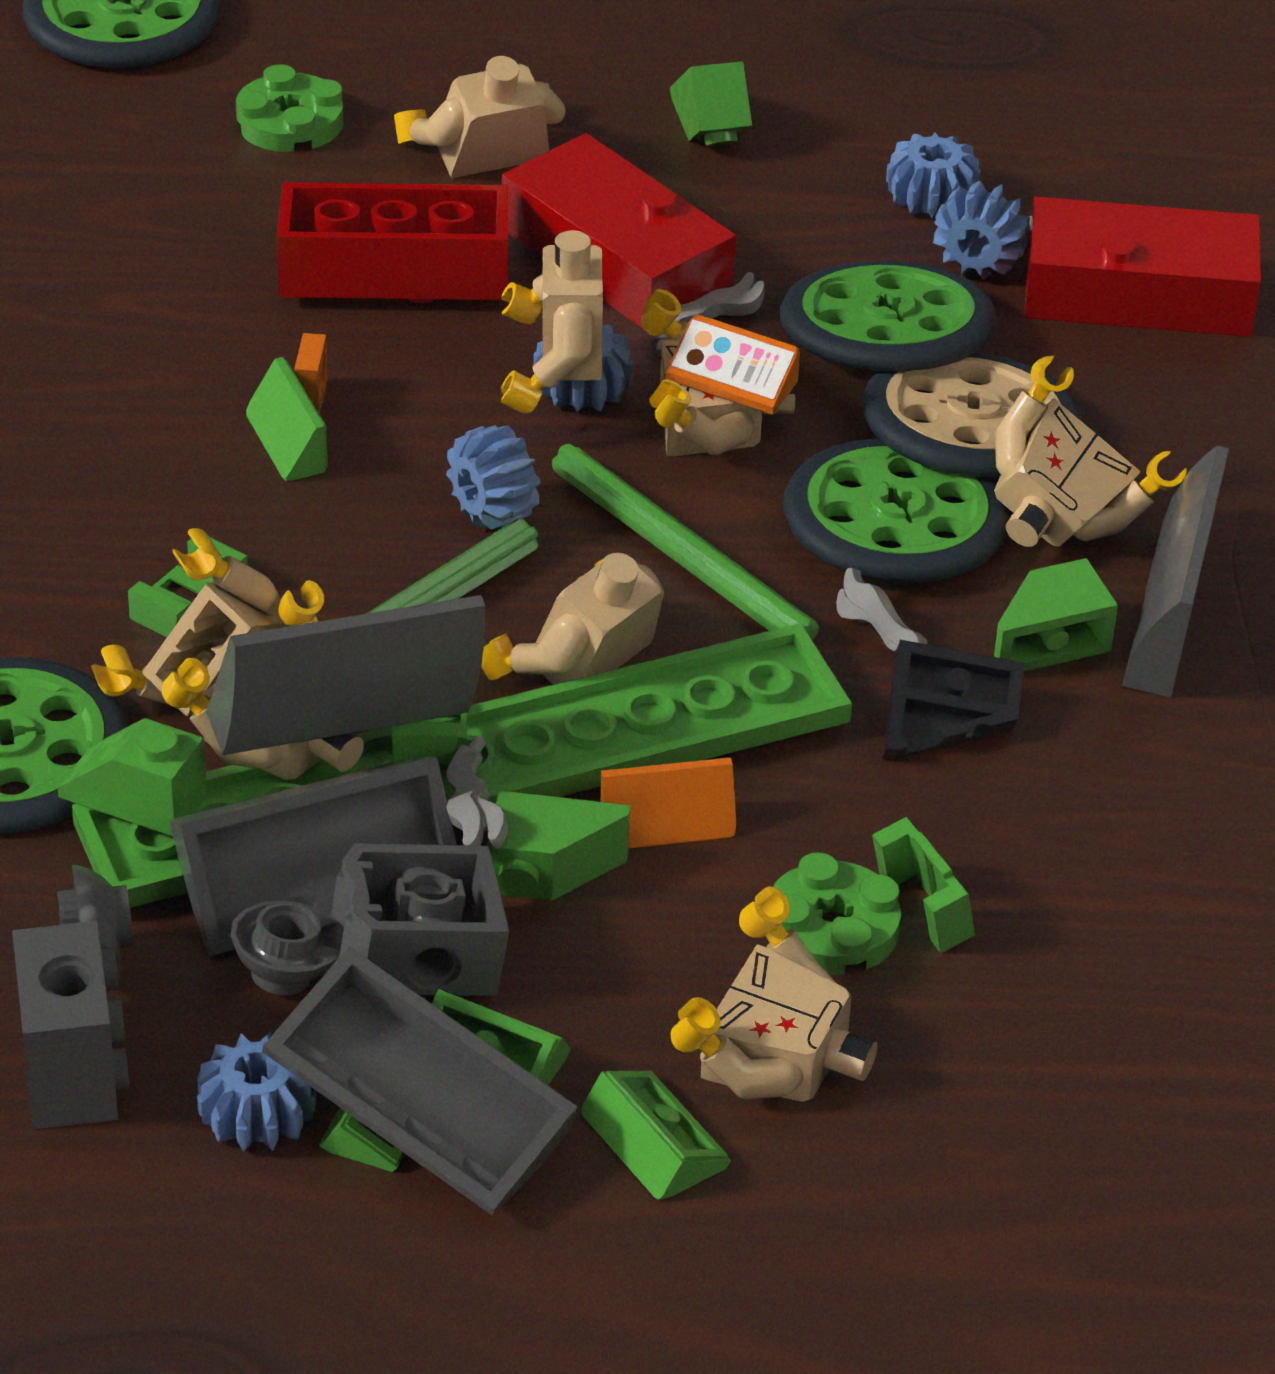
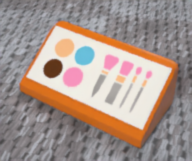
[665,314,800,415]

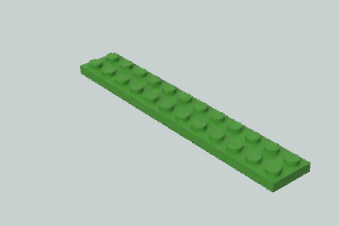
[72,623,852,908]

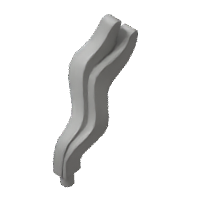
[654,272,765,357]
[836,568,927,651]
[446,736,508,849]

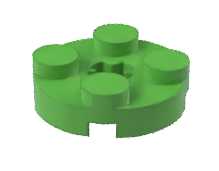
[236,64,343,152]
[773,852,901,975]

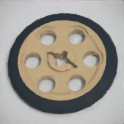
[861,352,1083,478]

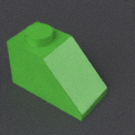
[670,61,752,148]
[994,558,1118,672]
[57,718,207,836]
[487,791,631,901]

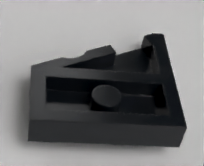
[882,639,1025,761]

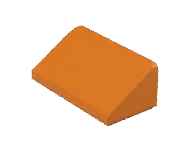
[600,757,736,849]

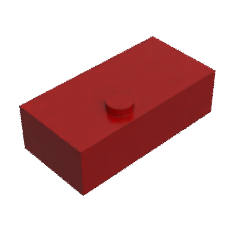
[502,133,737,330]
[277,182,508,303]
[1025,196,1261,337]

